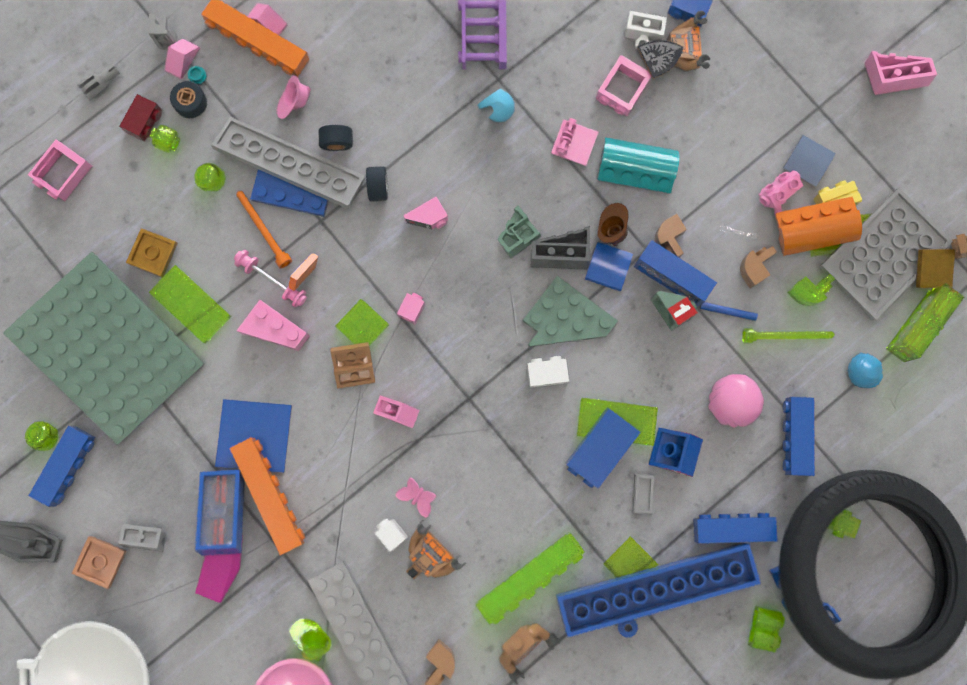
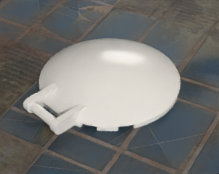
[17,622,149,685]

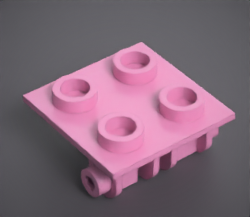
[551,118,598,166]

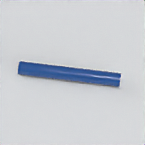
[700,302,758,321]

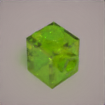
[827,510,862,539]

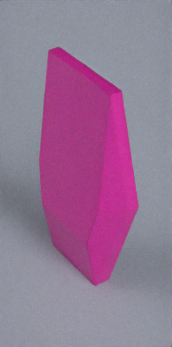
[195,535,243,603]

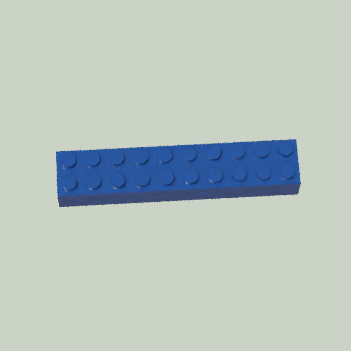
[556,543,761,637]

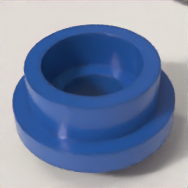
[618,619,638,638]

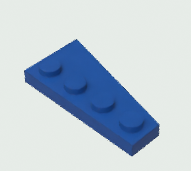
[250,169,329,217]

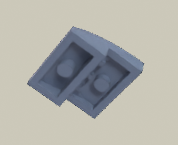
[783,135,836,187]

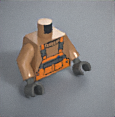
[667,11,711,71]
[406,520,466,579]
[499,624,560,685]

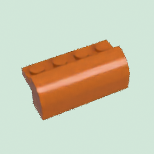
[775,196,862,256]

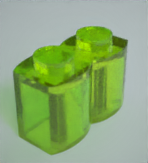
[748,606,785,653]

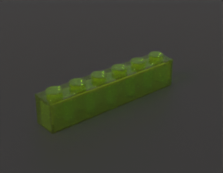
[475,532,585,625]

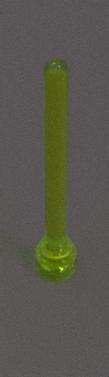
[742,328,835,343]

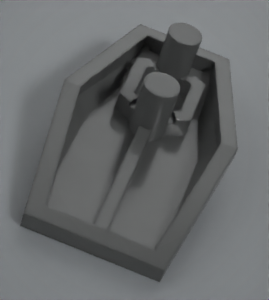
[0,521,63,563]

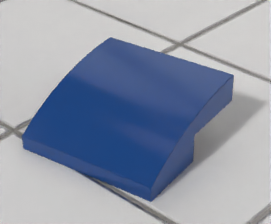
[585,242,633,292]

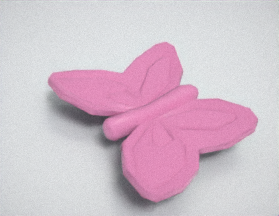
[396,478,436,517]

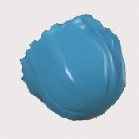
[847,353,883,388]

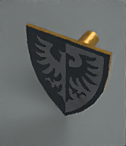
[637,40,683,79]

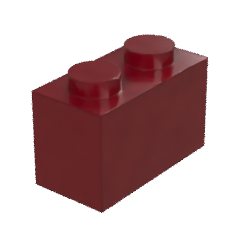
[119,94,162,142]

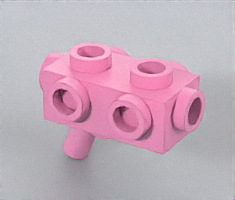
[758,170,803,213]

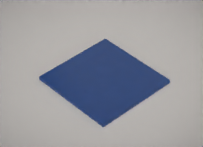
[215,399,292,473]

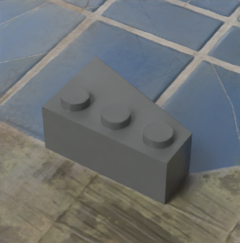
[531,226,590,270]

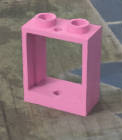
[596,55,651,117]
[28,139,92,201]

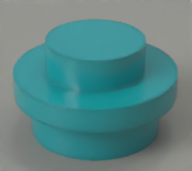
[188,66,207,85]

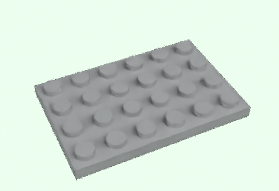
[819,188,953,320]

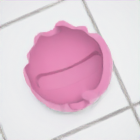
[708,374,764,428]

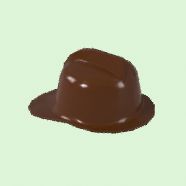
[597,203,629,246]

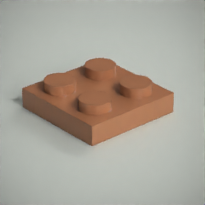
[71,536,127,589]

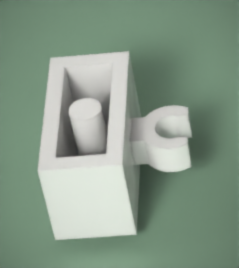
[624,11,667,49]

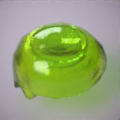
[194,163,226,192]
[24,421,58,451]

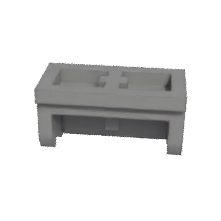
[148,14,177,49]
[118,524,166,552]

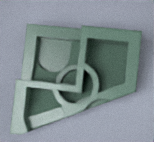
[497,206,541,258]

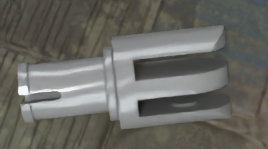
[77,64,120,100]

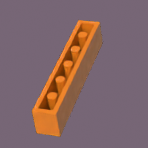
[201,0,310,77]
[230,438,305,555]

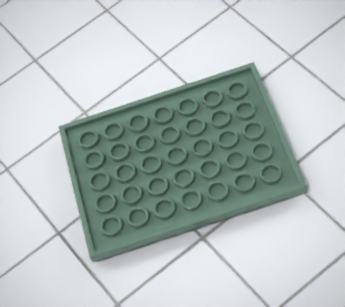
[3,252,205,445]

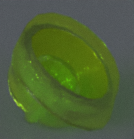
[290,619,332,662]

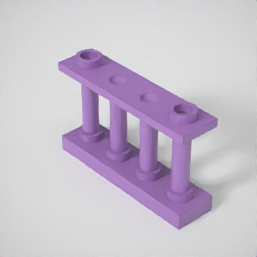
[458,0,507,69]

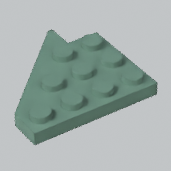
[523,276,618,347]

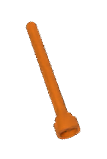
[236,191,292,268]

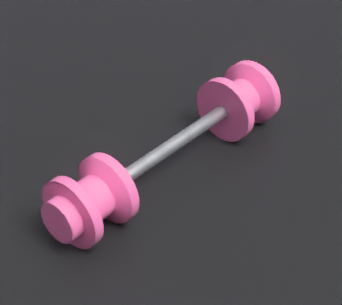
[234,250,307,307]

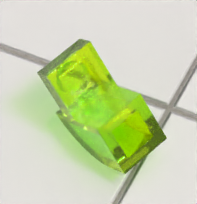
[787,274,835,306]

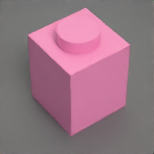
[397,293,425,324]

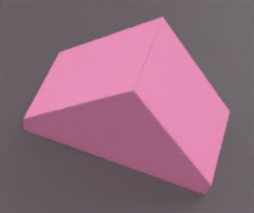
[247,3,287,35]
[165,39,200,79]

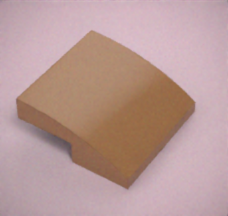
[330,342,375,389]

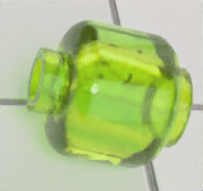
[150,125,180,153]

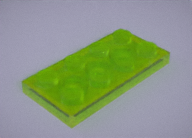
[149,265,231,344]

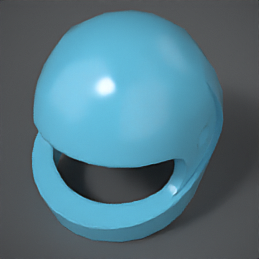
[478,89,515,122]

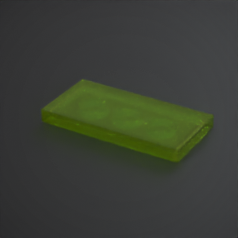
[577,398,658,446]

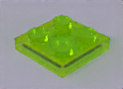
[335,299,389,346]

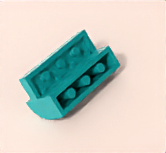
[597,137,680,193]

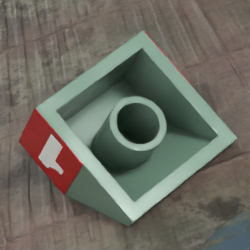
[650,291,698,331]

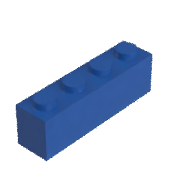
[783,397,815,476]
[28,426,96,507]
[693,513,778,543]

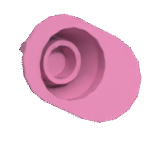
[277,76,311,119]

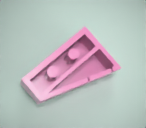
[865,51,937,95]
[237,300,310,351]

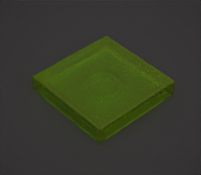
[603,536,659,578]

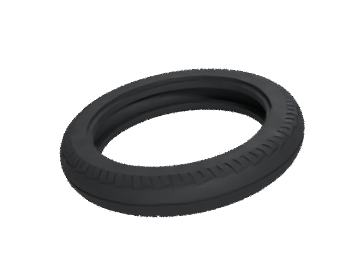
[779,470,967,680]

